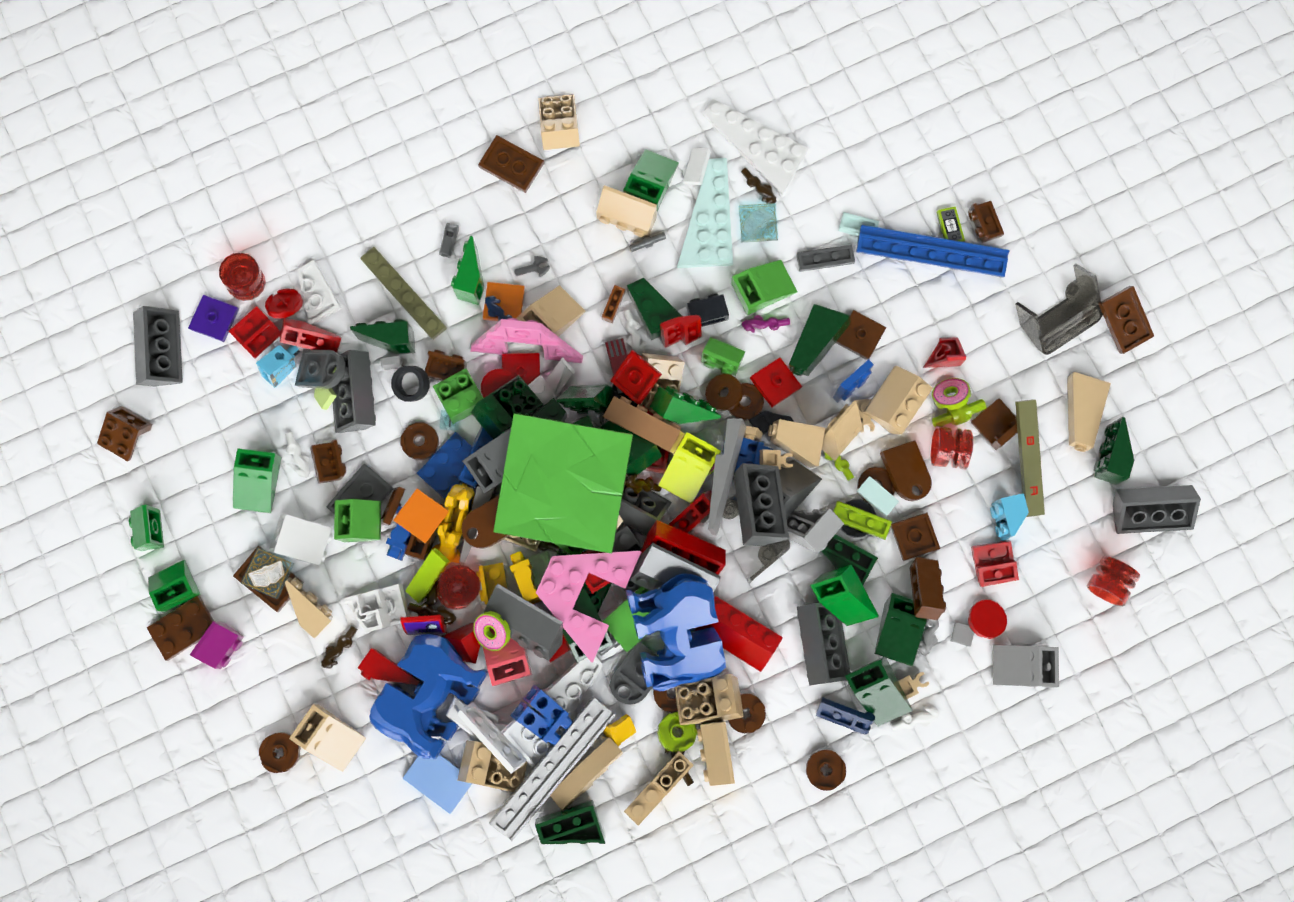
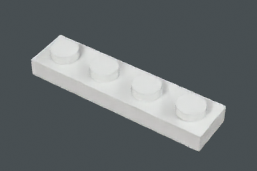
[457,702,527,774]

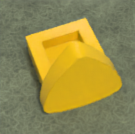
[603,714,637,747]

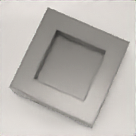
[380,356,403,370]
[950,622,974,647]

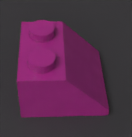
[189,621,245,669]

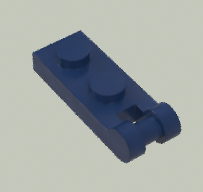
[815,697,875,735]

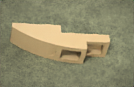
[624,751,694,826]

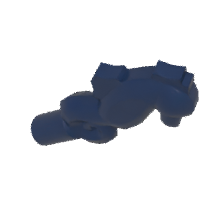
[485,296,512,322]

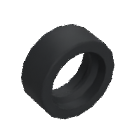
[391,366,430,402]

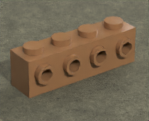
[603,396,685,454]

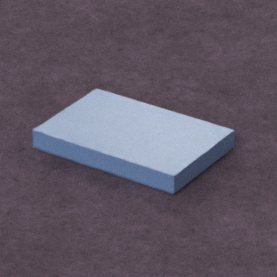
[402,754,472,814]

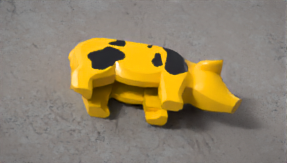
[430,483,475,573]

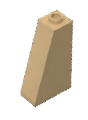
[1067,372,1111,452]

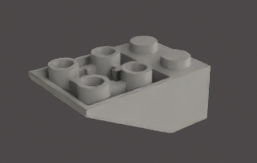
[993,645,1059,688]

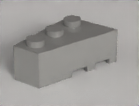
[787,508,844,553]

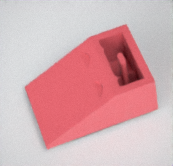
[483,627,533,686]

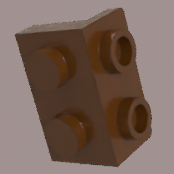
[968,201,1004,243]
[425,349,467,381]
[310,439,346,484]

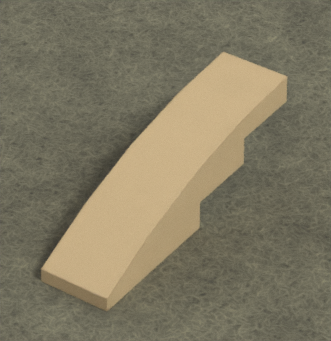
[550,737,623,811]

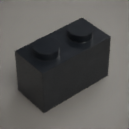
[686,293,729,327]

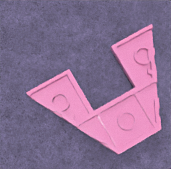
[470,318,583,363]
[536,551,641,663]

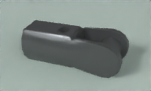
[439,223,459,258]

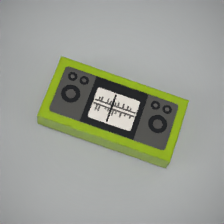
[936,206,965,242]

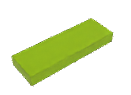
[833,501,892,540]
[405,548,449,604]

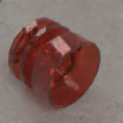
[219,253,266,301]
[930,426,973,470]
[1086,556,1141,607]
[436,565,480,610]

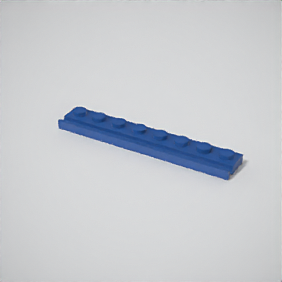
[856,225,1010,278]

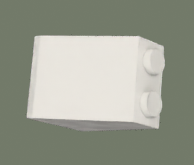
[268,514,333,565]

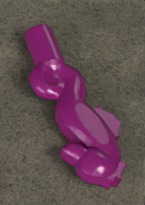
[742,314,790,333]

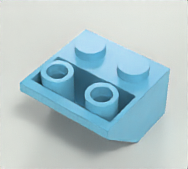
[990,493,1029,541]

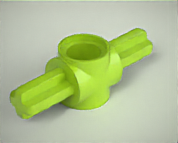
[932,399,987,428]

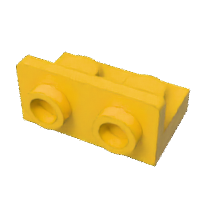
[476,562,508,605]

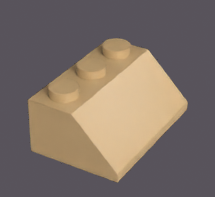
[596,185,657,237]
[864,366,933,434]
[697,721,735,786]

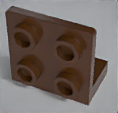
[971,398,1018,450]
[97,406,153,462]

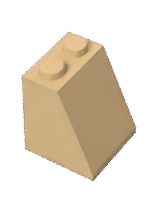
[768,419,825,468]

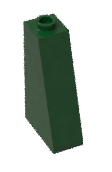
[788,304,851,376]

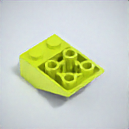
[658,432,721,504]

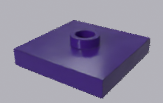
[188,295,239,343]

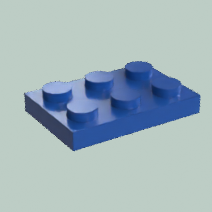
[832,359,874,403]
[416,432,472,500]

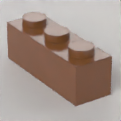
[602,285,625,324]

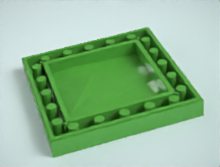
[493,413,633,554]

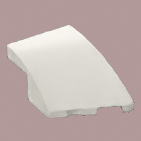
[342,583,410,633]

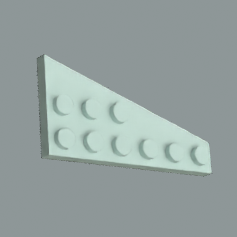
[677,158,733,268]

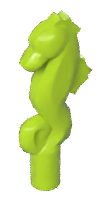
[824,452,854,481]

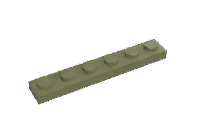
[360,247,447,340]

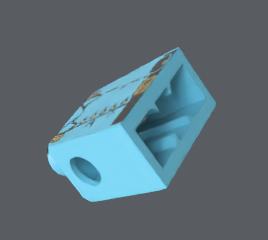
[256,345,300,388]

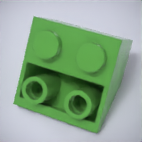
[701,337,746,376]
[433,368,483,424]
[334,499,381,543]

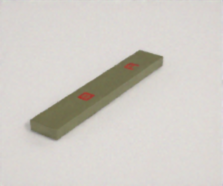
[1015,399,1045,517]

